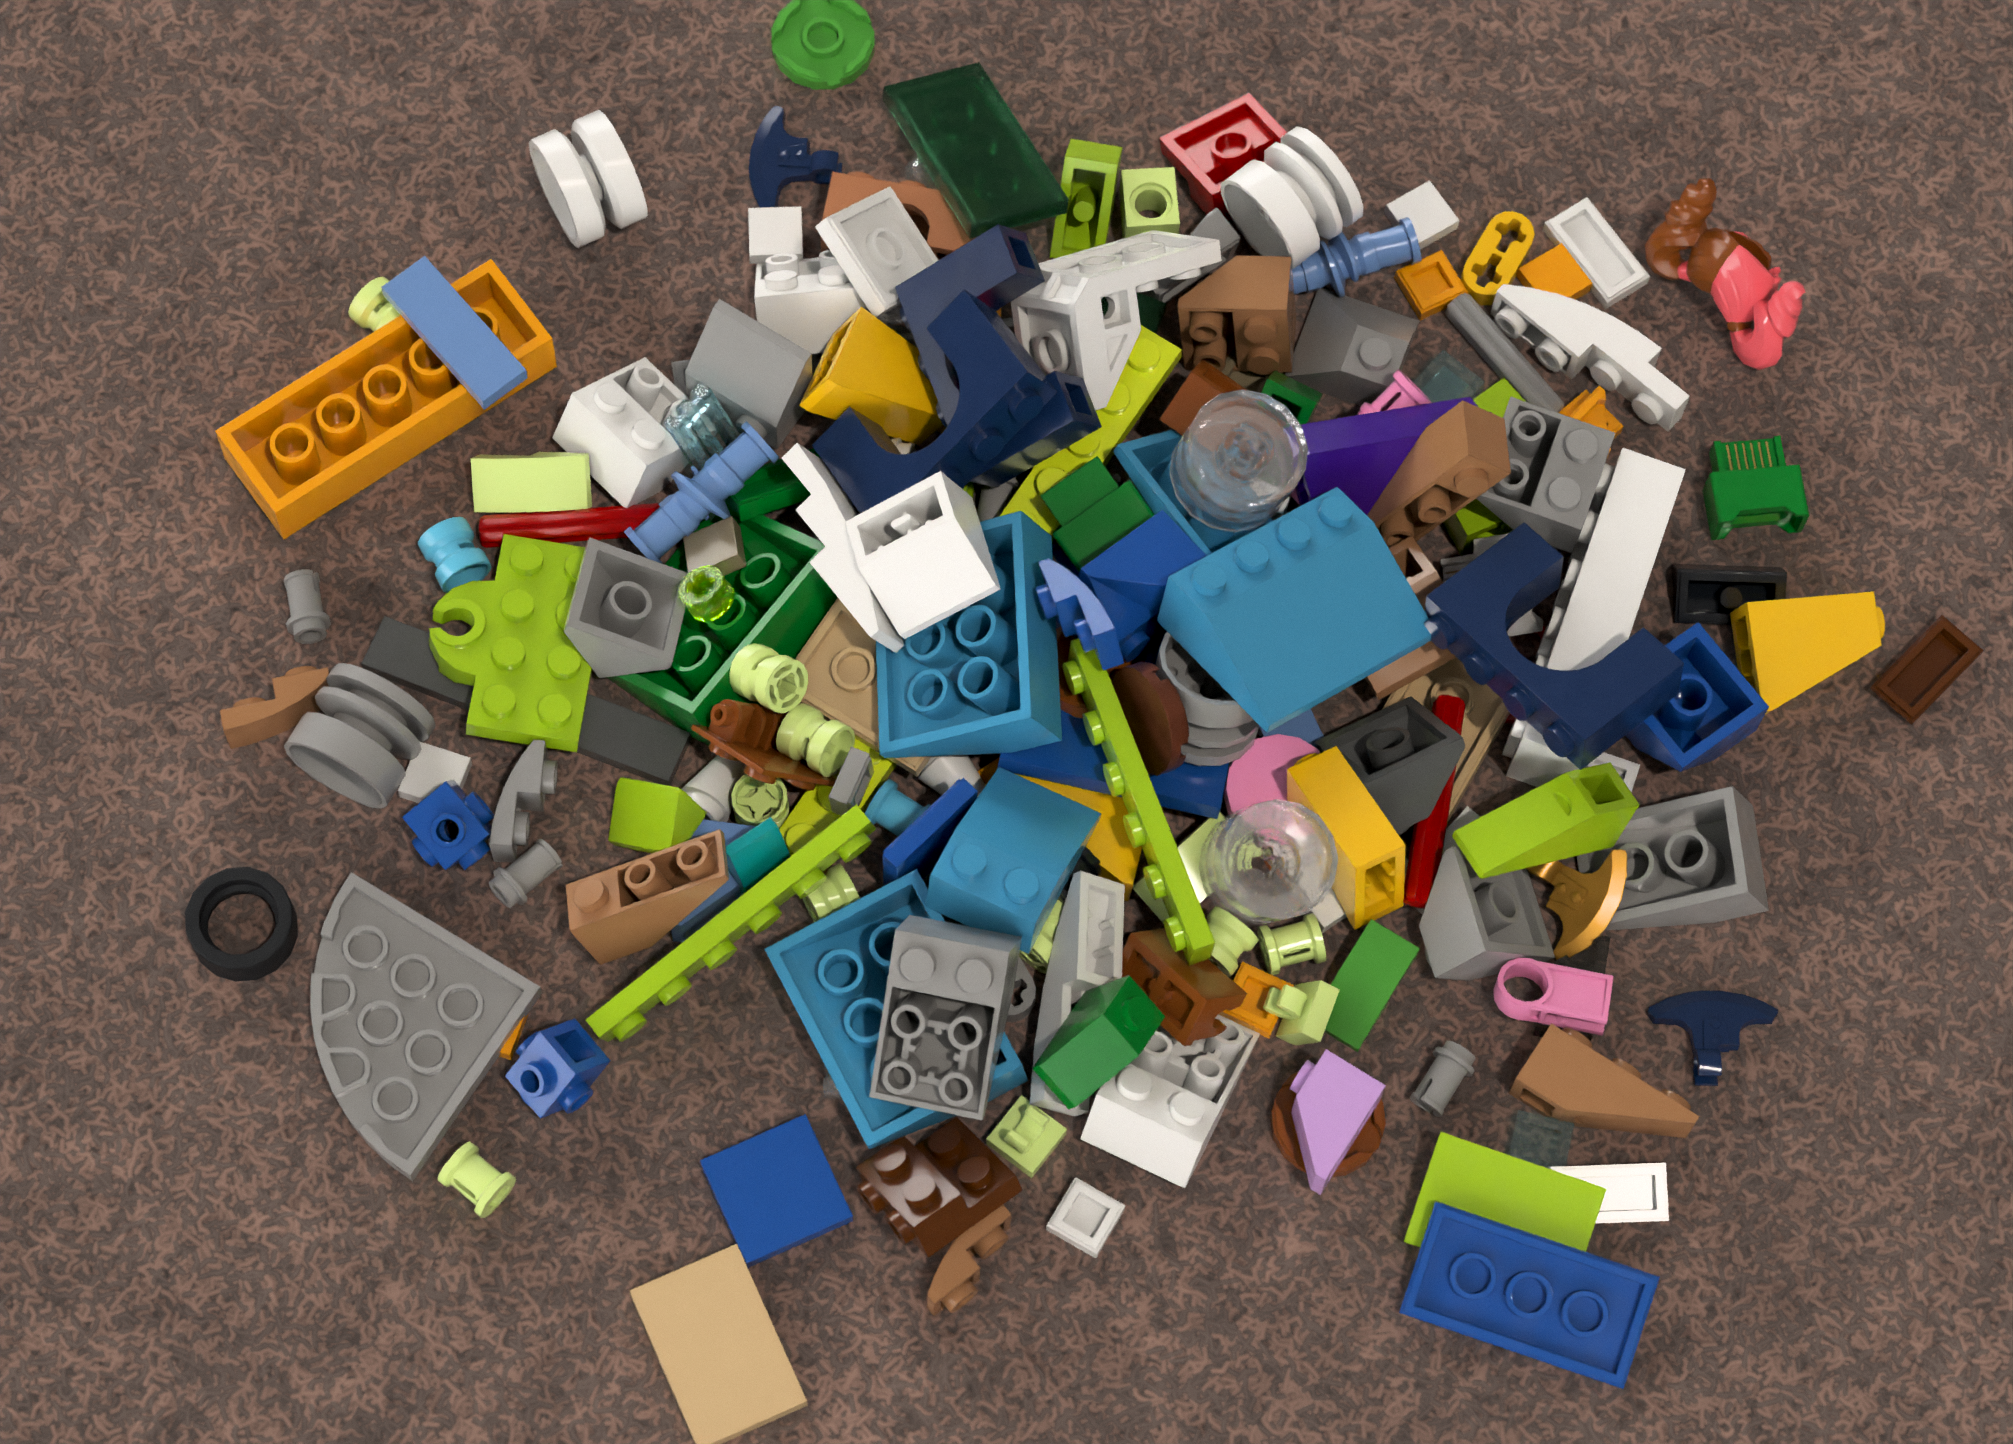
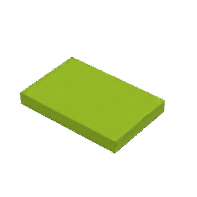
[1403,1131,1607,1251]

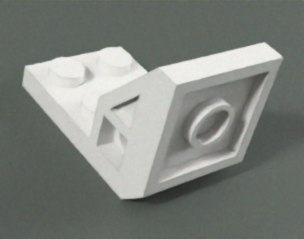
[1011,230,1222,411]

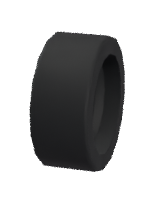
[185,867,298,982]

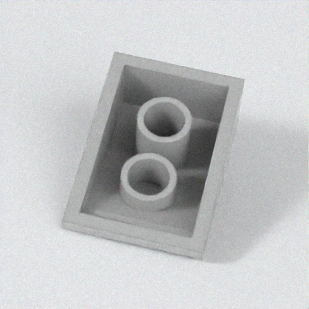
[1577,786,1769,931]

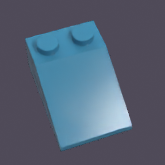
[925,767,1101,954]

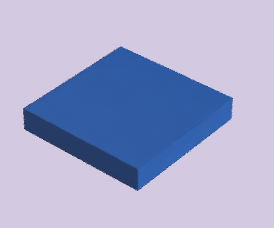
[883,778,978,886]
[700,1114,853,1268]

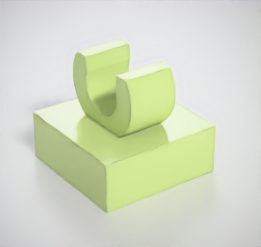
[1263,980,1340,1045]
[986,1095,1067,1178]

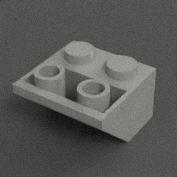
[1476,397,1615,553]

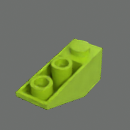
[1452,762,1640,879]

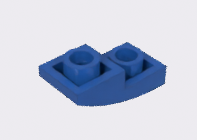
[1035,558,1124,671]

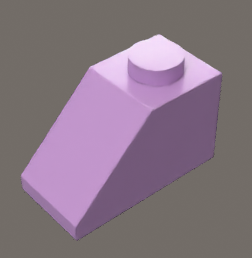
[1290,1049,1386,1195]

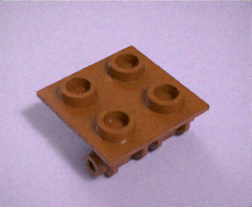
[691,699,836,791]

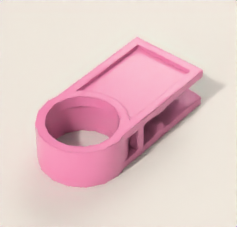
[1493,958,1613,1036]

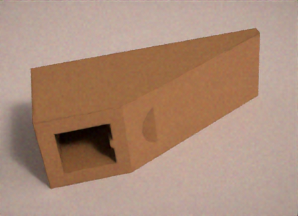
[1367,400,1511,548]
[566,829,729,965]
[1508,1023,1700,1138]

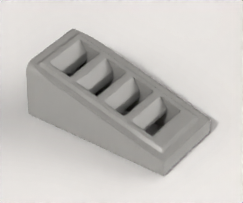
[1143,208,1240,312]

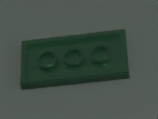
[883,62,1069,239]

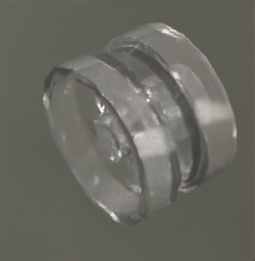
[1169,389,1308,532]

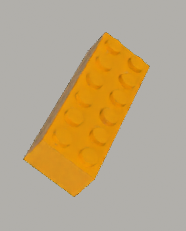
[215,259,557,539]

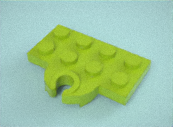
[429,534,592,753]

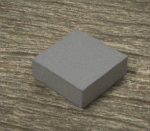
[828,746,874,816]

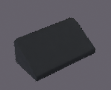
[1672,564,1787,625]

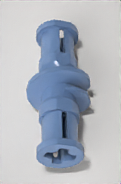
[1292,217,1422,297]
[624,421,779,564]

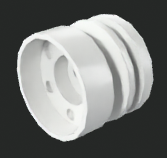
[1221,126,1363,270]

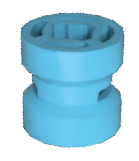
[418,517,492,593]

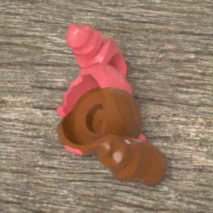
[1645,178,1805,370]

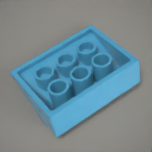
[1157,487,1431,733]
[876,511,1062,758]
[765,869,1028,1149]

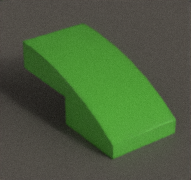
[1324,919,1420,1052]

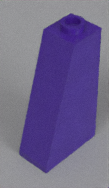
[1280,397,1491,515]

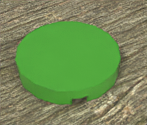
[772,0,875,90]

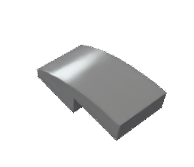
[489,740,558,863]

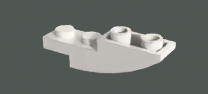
[1490,284,1690,432]

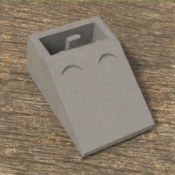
[869,915,1022,1120]

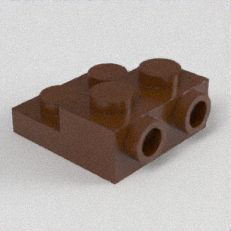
[856,1117,1023,1258]

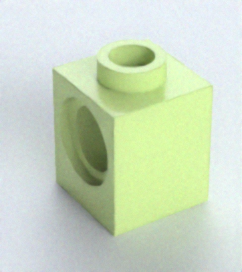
[1119,167,1180,239]

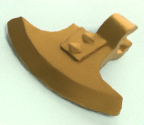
[1525,849,1627,964]

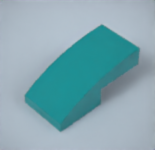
[726,817,791,896]

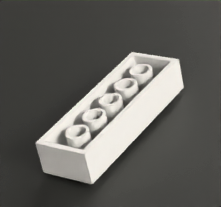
[1502,448,1686,787]

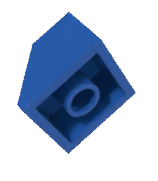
[1072,510,1207,662]
[1625,622,1769,772]

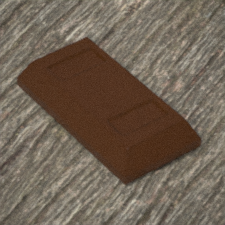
[1870,615,1984,725]

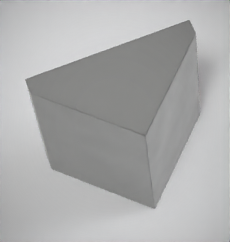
[564,538,692,678]

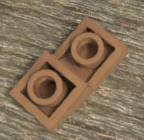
[220,666,329,749]
[927,1204,1012,1316]

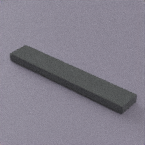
[361,616,691,786]

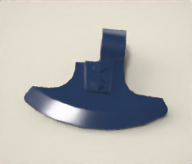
[749,106,842,208]
[1647,991,1778,1086]

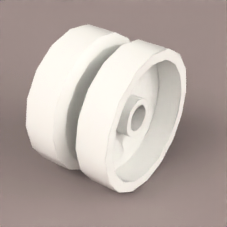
[529,110,648,248]

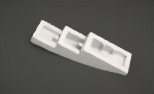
[782,443,904,653]
[1030,871,1125,1116]

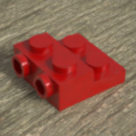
[1159,93,1288,221]

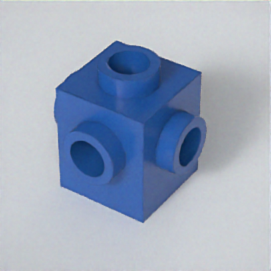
[402,780,494,870]
[505,1018,611,1119]

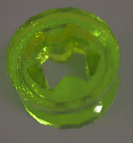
[678,565,735,622]

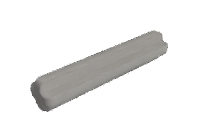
[1445,293,1564,413]

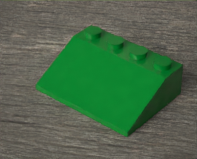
[607,508,838,746]

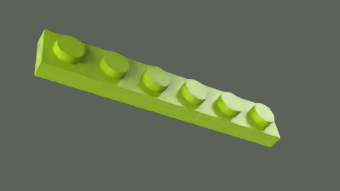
[1063,638,1215,966]
[586,804,877,1042]

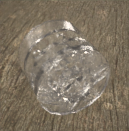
[1199,799,1338,926]

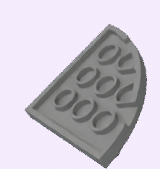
[310,872,542,1181]

